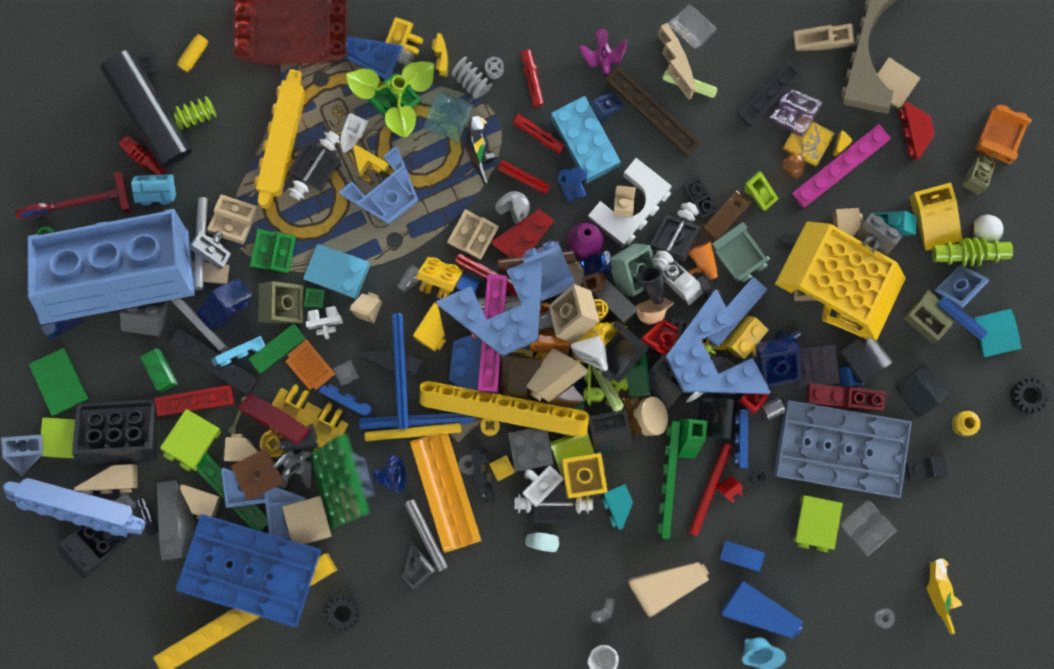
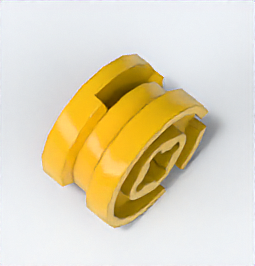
[260,430,287,458]

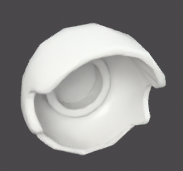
[974,214,1003,243]
[588,645,619,669]

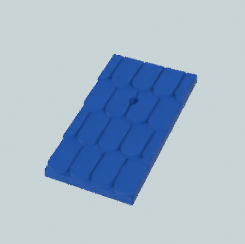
[175,514,321,627]

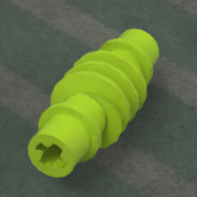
[932,237,1013,267]

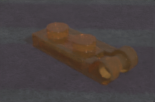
[703,190,752,241]

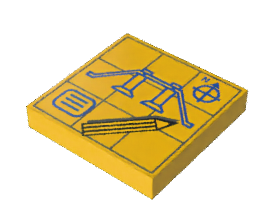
[783,115,835,167]

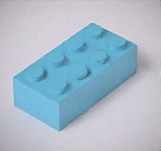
[551,96,621,184]

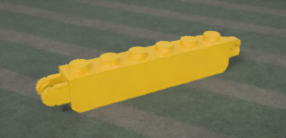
[254,69,306,209]

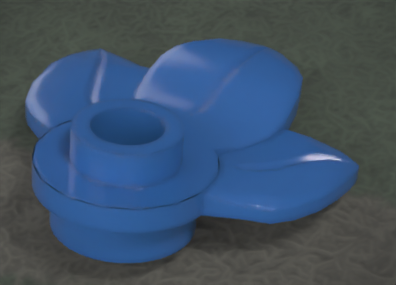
[558,167,588,202]

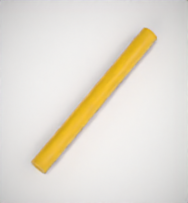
[365,423,462,441]

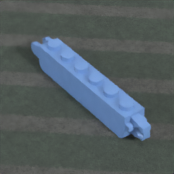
[3,478,146,537]

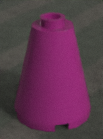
[567,222,605,260]

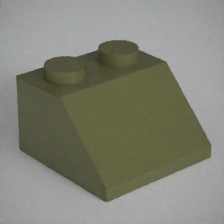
[258,281,304,324]

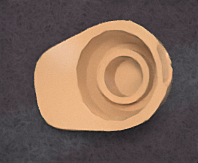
[636,298,674,325]

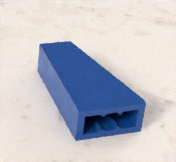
[720,581,803,638]

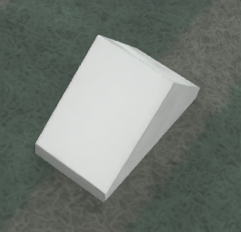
[571,336,608,371]

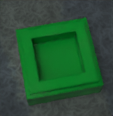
[304,288,326,309]

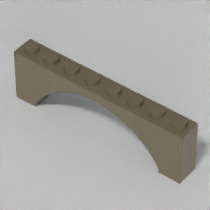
[841,0,896,114]

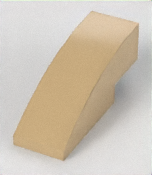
[794,24,855,50]

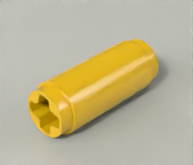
[177,34,209,73]

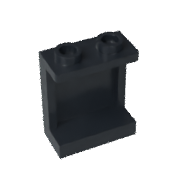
[593,320,649,383]

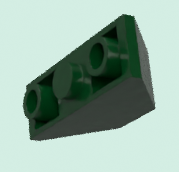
[626,351,650,397]

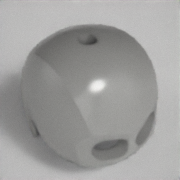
[495,191,530,224]

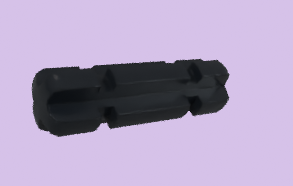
[135,498,159,535]

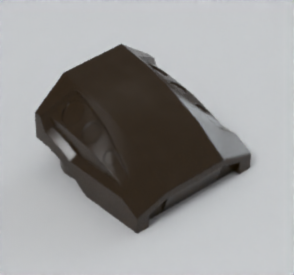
[498,353,542,400]

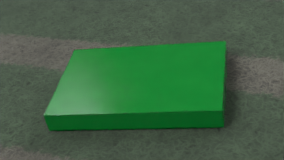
[29,348,89,416]

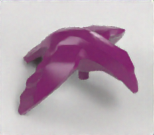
[579,28,628,75]

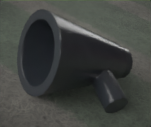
[637,266,666,305]
[279,423,319,450]

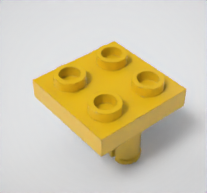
[416,257,463,299]

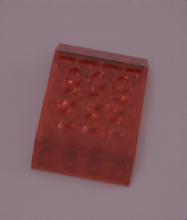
[233,0,347,64]

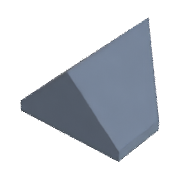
[1,435,43,477]

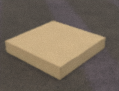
[877,57,920,110]

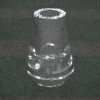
[397,264,421,293]

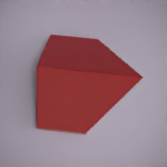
[641,319,679,356]

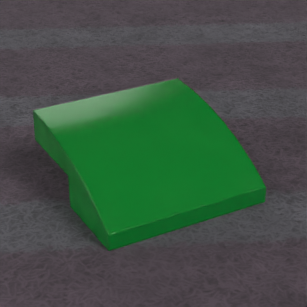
[367,73,422,119]
[249,229,296,273]

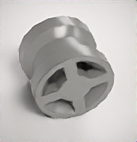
[485,57,504,79]

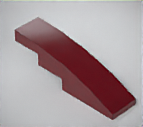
[238,394,310,445]

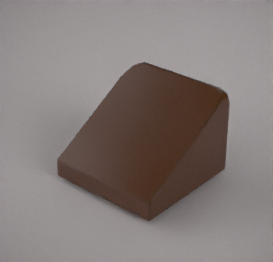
[582,272,605,294]

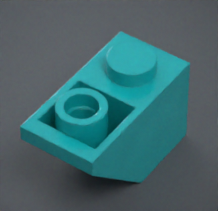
[873,211,917,236]
[601,485,633,530]

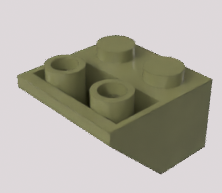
[903,290,955,343]

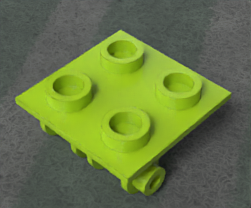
[584,364,605,406]

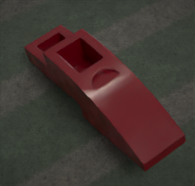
[806,383,885,411]

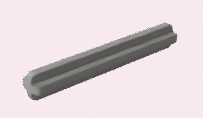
[405,499,447,571]

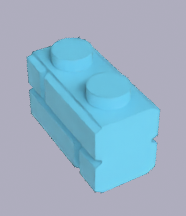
[131,174,176,205]

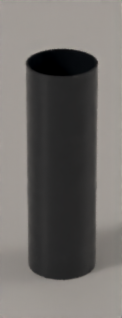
[100,50,193,169]

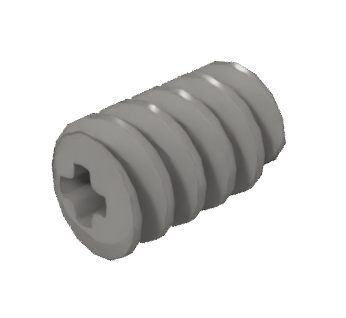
[451,57,492,99]

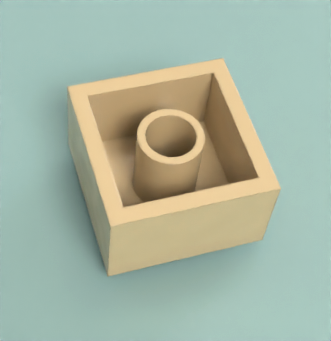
[549,284,599,343]

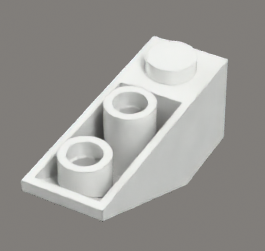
[653,254,703,305]

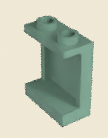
[712,222,770,283]

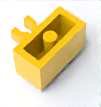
[722,315,768,359]

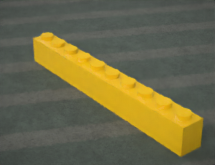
[153,553,337,669]

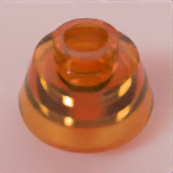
[783,153,805,179]

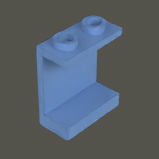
[522,241,576,301]

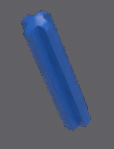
[938,296,988,340]

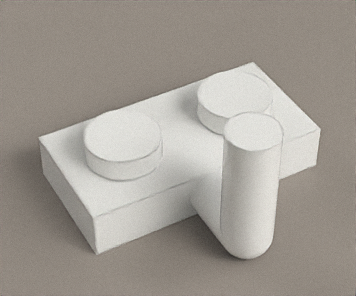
[522,465,564,507]

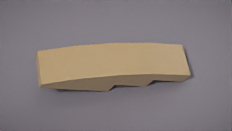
[658,23,695,99]

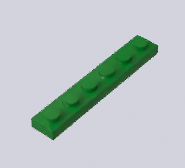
[657,421,680,539]

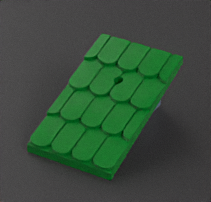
[309,433,375,530]

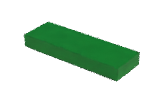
[249,324,306,374]

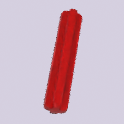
[498,161,550,194]

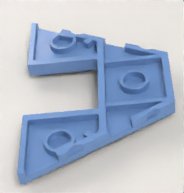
[436,256,543,356]
[665,290,770,395]
[221,468,305,541]

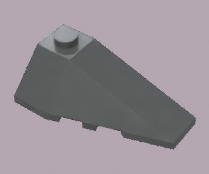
[157,480,197,561]

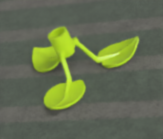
[346,62,435,138]

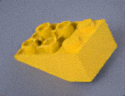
[909,183,962,251]

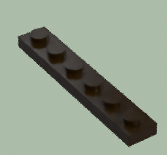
[605,66,701,157]

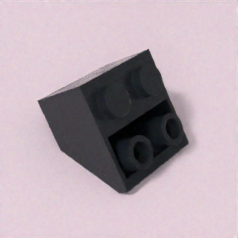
[648,354,683,410]
[588,409,633,455]

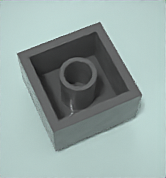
[508,428,553,472]

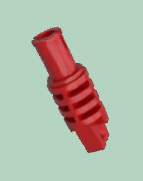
[119,136,167,175]

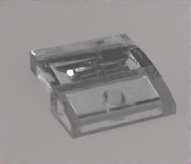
[840,500,897,556]

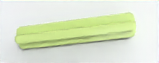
[663,70,717,98]
[592,366,623,412]

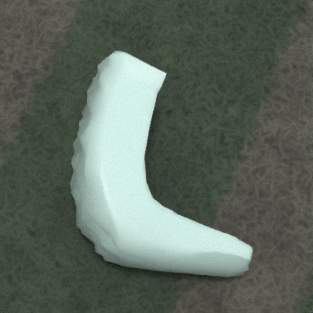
[525,533,559,552]

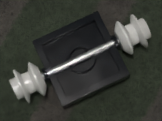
[288,131,341,200]
[650,203,701,271]
[515,484,593,524]

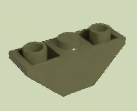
[962,153,996,195]

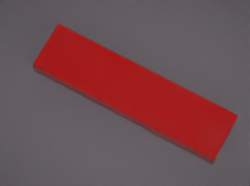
[155,385,235,417]

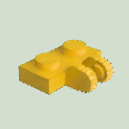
[386,17,423,59]

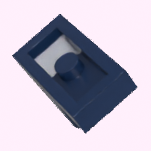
[589,92,624,123]

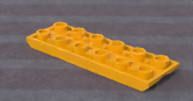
[410,434,481,553]

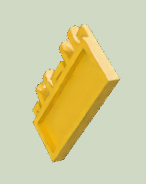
[272,384,349,450]

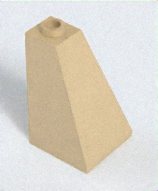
[627,562,709,617]

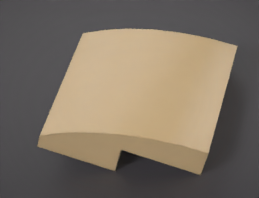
[207,195,257,245]
[447,209,499,260]
[282,496,332,545]

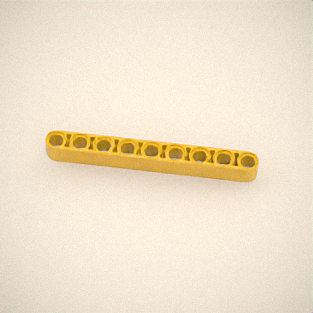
[420,381,589,437]

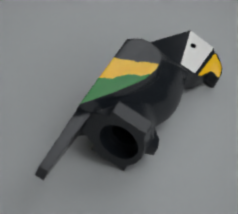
[464,117,495,185]

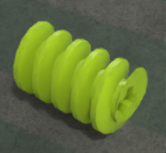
[174,96,217,130]

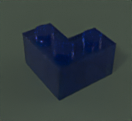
[196,278,253,330]

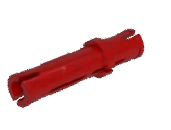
[520,50,545,107]
[513,114,566,155]

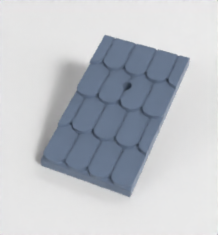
[773,400,912,498]

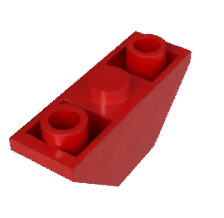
[898,102,935,162]

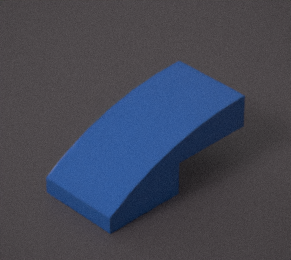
[720,541,765,572]

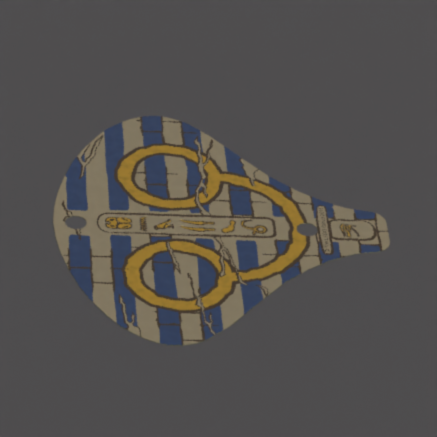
[235,17,502,273]

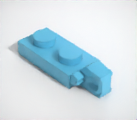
[211,336,265,367]

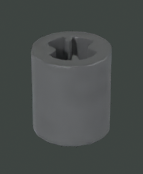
[760,397,786,421]

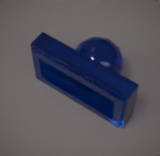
[581,251,612,277]

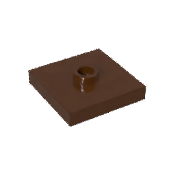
[230,448,284,501]

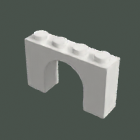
[588,158,672,247]

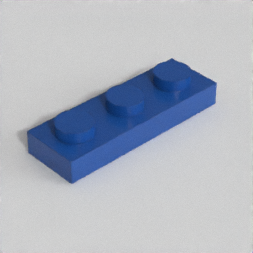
[734,409,748,469]

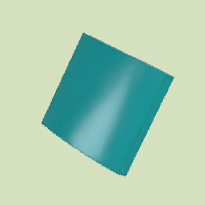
[973,309,1021,357]

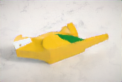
[926,559,962,635]

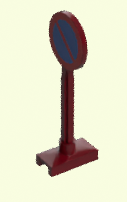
[15,172,132,219]

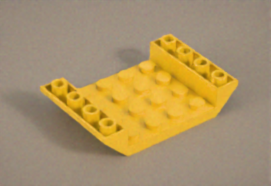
[775,221,906,341]

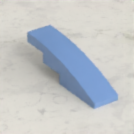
[707,277,767,347]

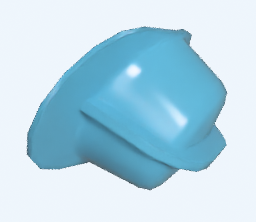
[742,638,786,669]

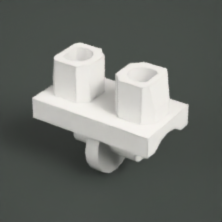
[306,306,343,339]

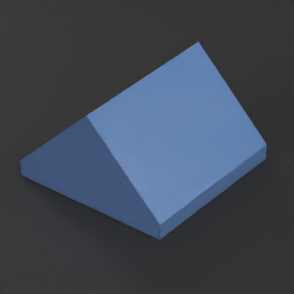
[934,264,989,309]

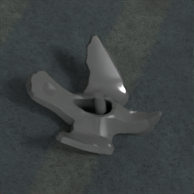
[273,449,313,489]

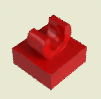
[716,476,743,502]

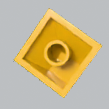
[413,303,446,352]

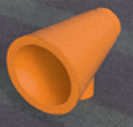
[688,242,718,280]

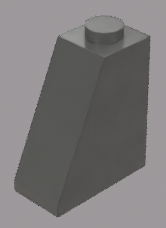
[592,278,638,325]

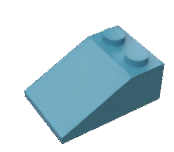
[303,244,370,300]

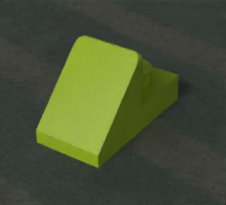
[744,171,778,211]

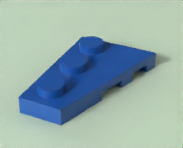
[338,36,404,80]

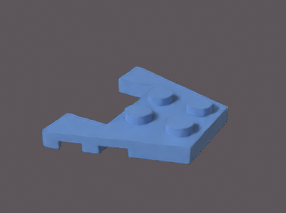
[339,146,419,225]

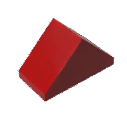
[736,393,771,415]

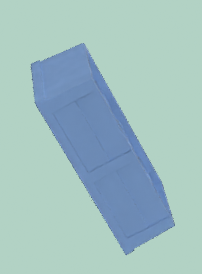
[28,209,195,324]

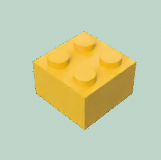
[560,453,607,499]

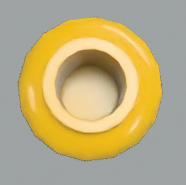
[952,411,980,437]

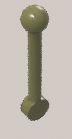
[228,396,247,434]

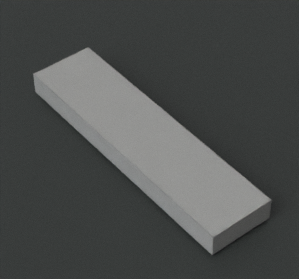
[171,298,229,353]

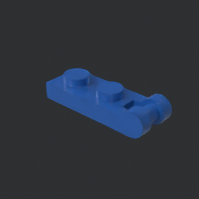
[319,384,372,416]

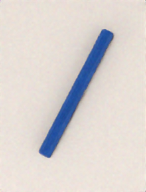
[392,313,408,429]
[359,413,474,429]

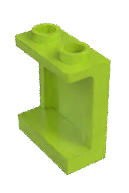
[160,409,221,471]
[793,495,843,553]

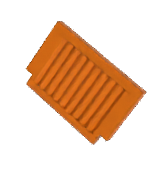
[285,339,336,391]

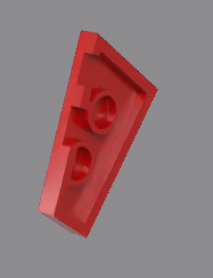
[490,209,554,258]

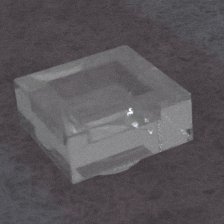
[333,360,359,386]

